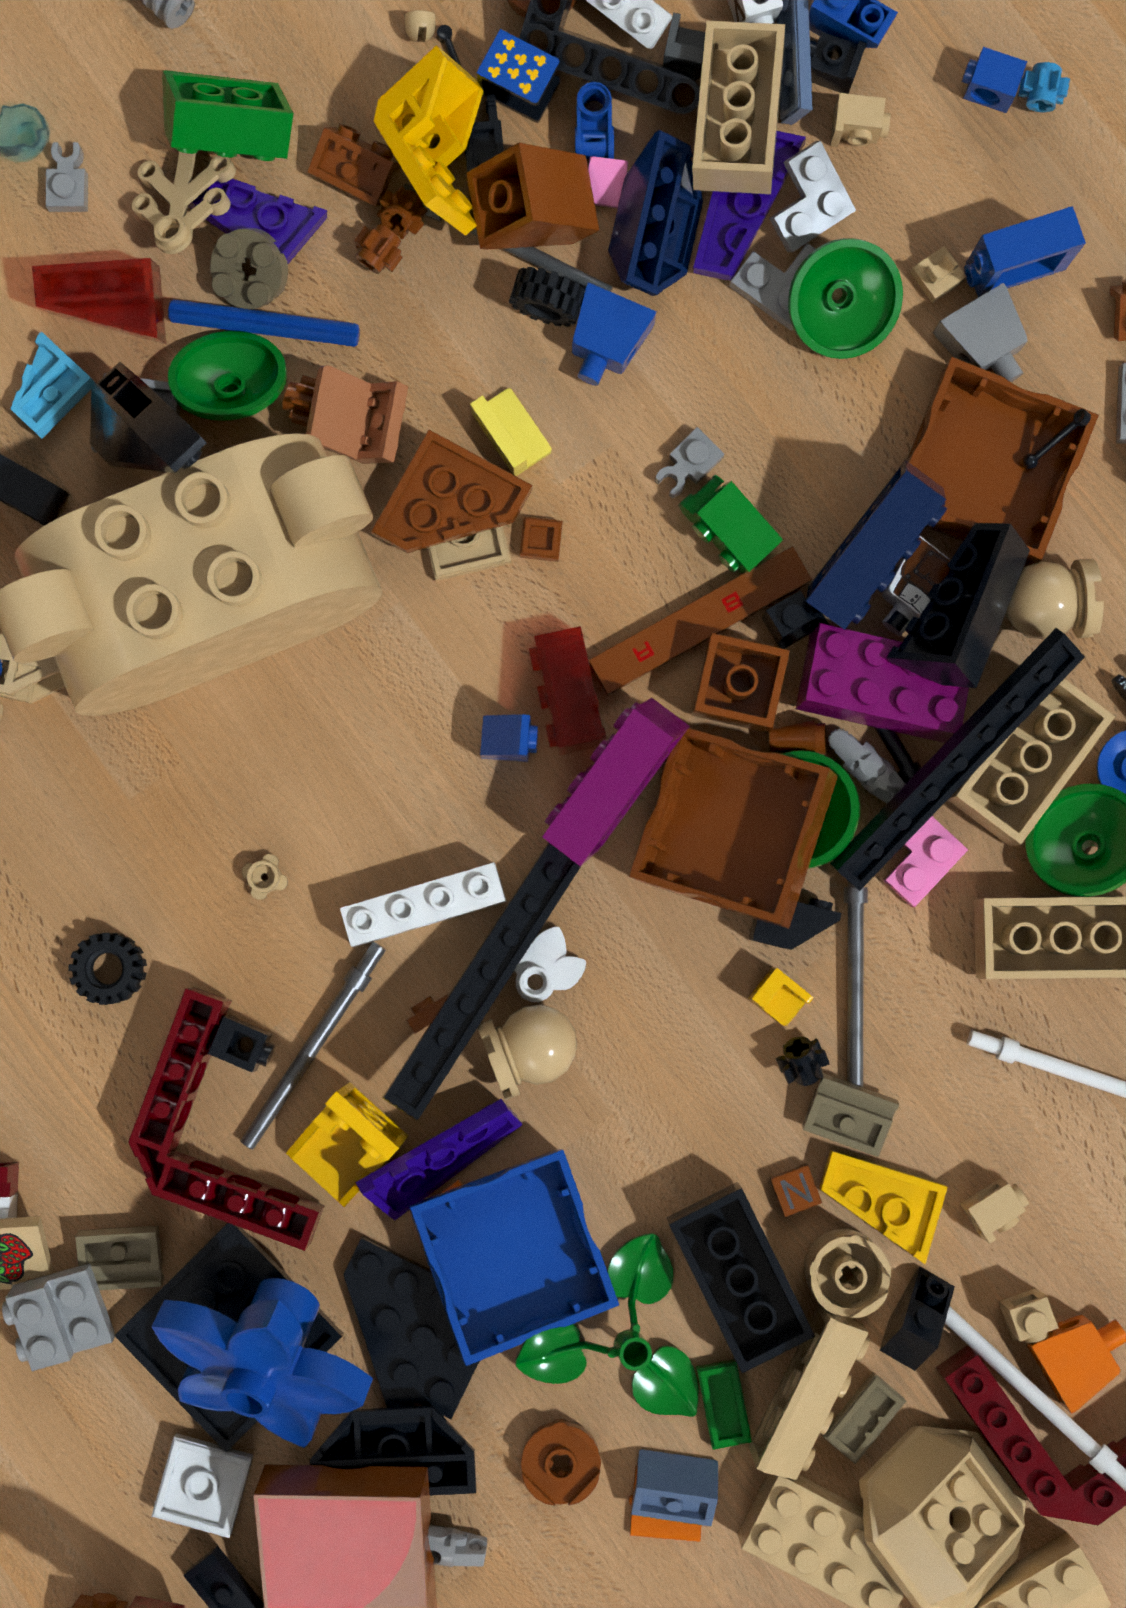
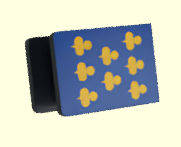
[476,29,560,123]

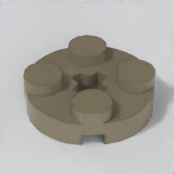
[210,228,288,309]

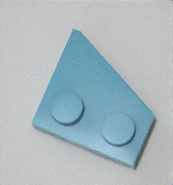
[11,332,96,439]

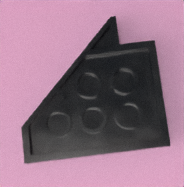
[343,1236,480,1419]

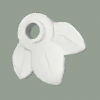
[514,927,586,1002]

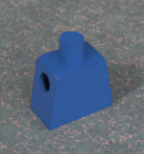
[572,282,657,386]

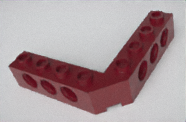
[128,987,325,1251]
[936,1345,1126,1526]

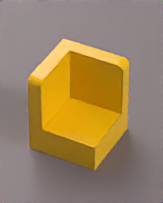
[748,967,814,1026]

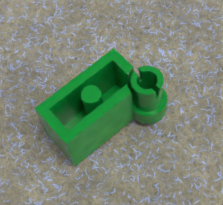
[678,475,783,574]

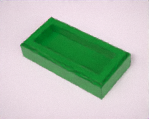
[696,1359,752,1450]

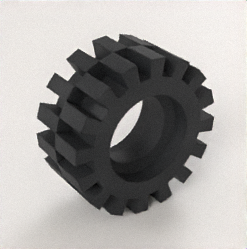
[509,267,585,327]
[68,933,147,1005]

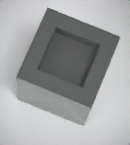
[663,12,705,80]

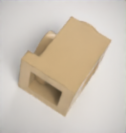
[830,93,891,147]
[960,1179,1029,1244]
[998,1288,1058,1343]

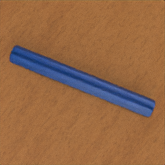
[168,299,360,347]

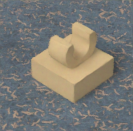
[910,246,967,303]

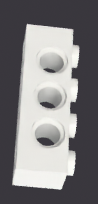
[340,863,507,947]

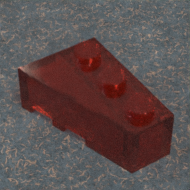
[32,258,167,345]
[528,626,607,756]

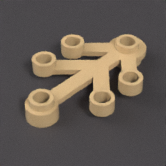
[132,150,236,254]

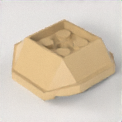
[859,1426,1027,1608]

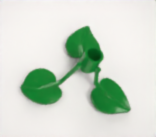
[515,1233,699,1417]

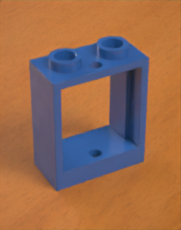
[964,206,1086,298]

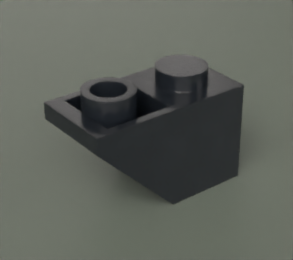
[749,898,842,950]
[879,1267,955,1371]

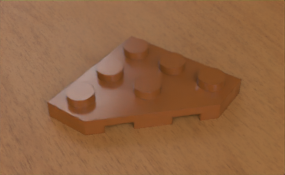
[371,430,533,553]

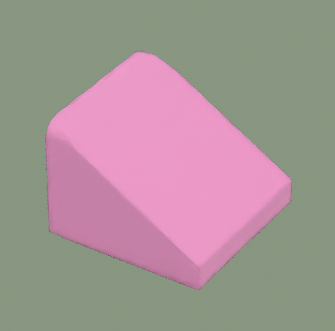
[588,156,628,208]

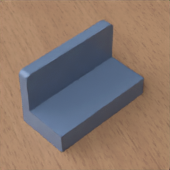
[631,1449,718,1526]

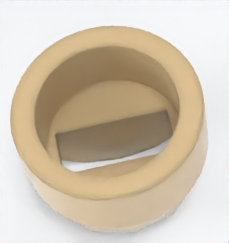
[404,10,435,42]

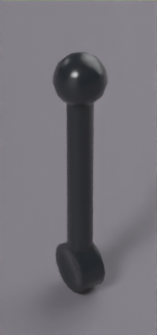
[437,25,462,67]
[1022,409,1091,469]

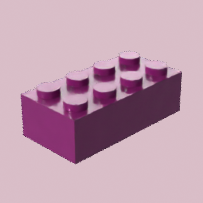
[795,623,969,743]
[542,697,690,867]

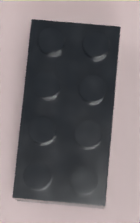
[666,1182,815,1373]

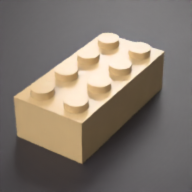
[692,21,785,194]
[948,679,1116,847]
[974,897,1126,979]
[738,1474,904,1608]

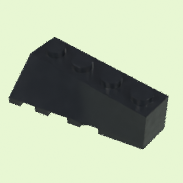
[886,523,1030,688]

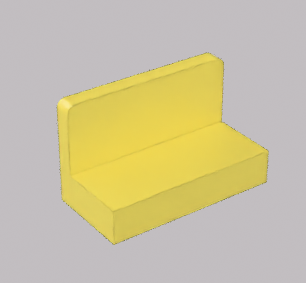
[470,388,552,476]

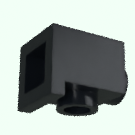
[810,32,867,94]
[762,590,817,649]
[208,1015,275,1072]

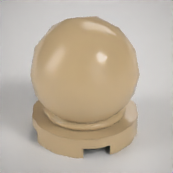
[1005,559,1104,640]
[478,1005,578,1100]

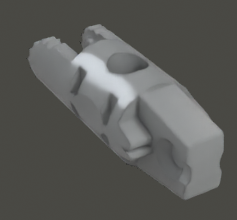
[828,727,905,804]
[428,1524,487,1567]

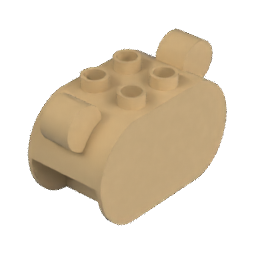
[0,434,382,716]

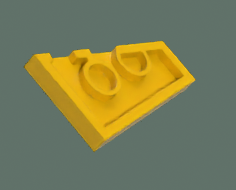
[819,1150,948,1264]

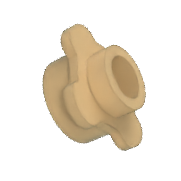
[242,854,288,900]

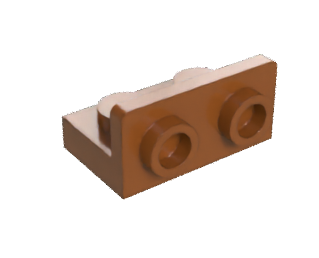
[307,123,401,207]

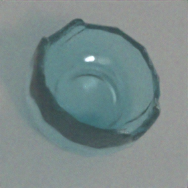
[0,103,50,163]

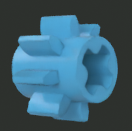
[1018,62,1070,113]

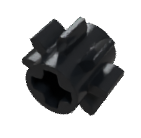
[776,1036,829,1086]

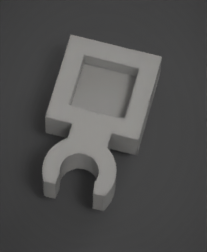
[46,142,88,212]
[655,427,725,499]

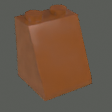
[466,142,600,250]

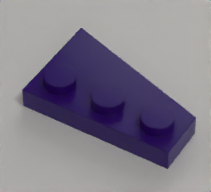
[188,179,328,264]

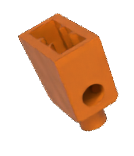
[1023,1315,1126,1414]

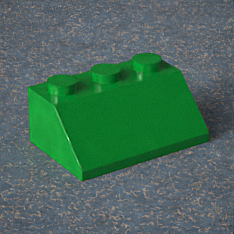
[162,70,294,161]

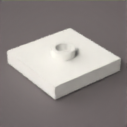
[151,1433,253,1538]

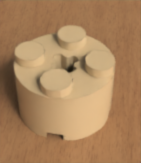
[804,1228,891,1318]

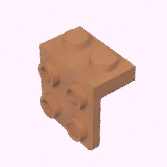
[306,365,408,464]

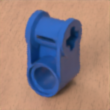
[575,82,614,159]

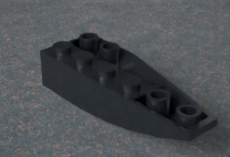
[90,362,207,473]

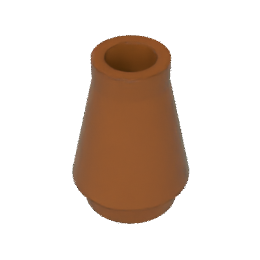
[769,719,826,755]

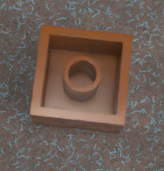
[691,633,790,733]

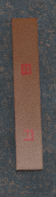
[588,546,812,696]

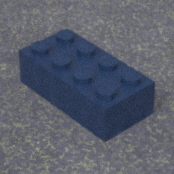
[806,460,947,630]

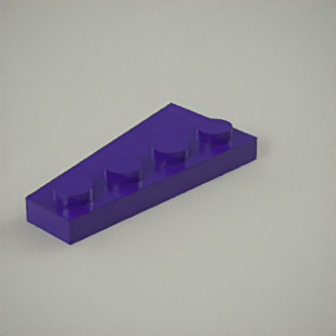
[693,131,806,281]
[355,1099,523,1221]

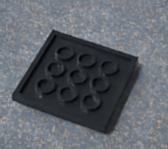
[114,1223,344,1452]

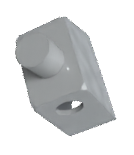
[933,283,1028,382]

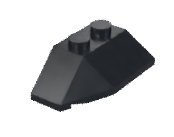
[310,1405,477,1496]

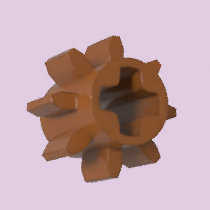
[376,186,428,239]
[354,224,403,274]
[282,375,316,427]

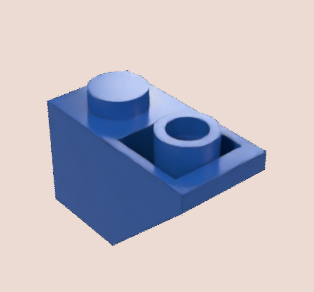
[809,0,898,48]
[480,714,538,762]

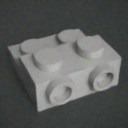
[2,1263,115,1371]

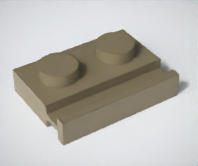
[802,1073,899,1157]
[75,1226,164,1290]

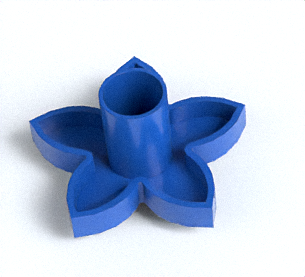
[151,1278,373,1448]

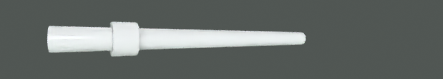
[967,1030,1126,1098]
[945,1307,1126,1491]

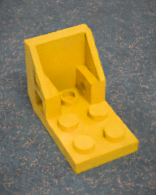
[373,45,484,236]
[285,1082,409,1207]

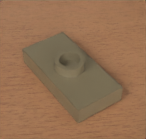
[823,1372,906,1464]

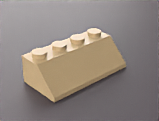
[749,1303,870,1480]
[974,1532,1111,1608]

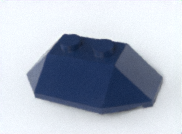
[608,130,703,296]

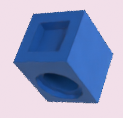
[961,46,1028,113]

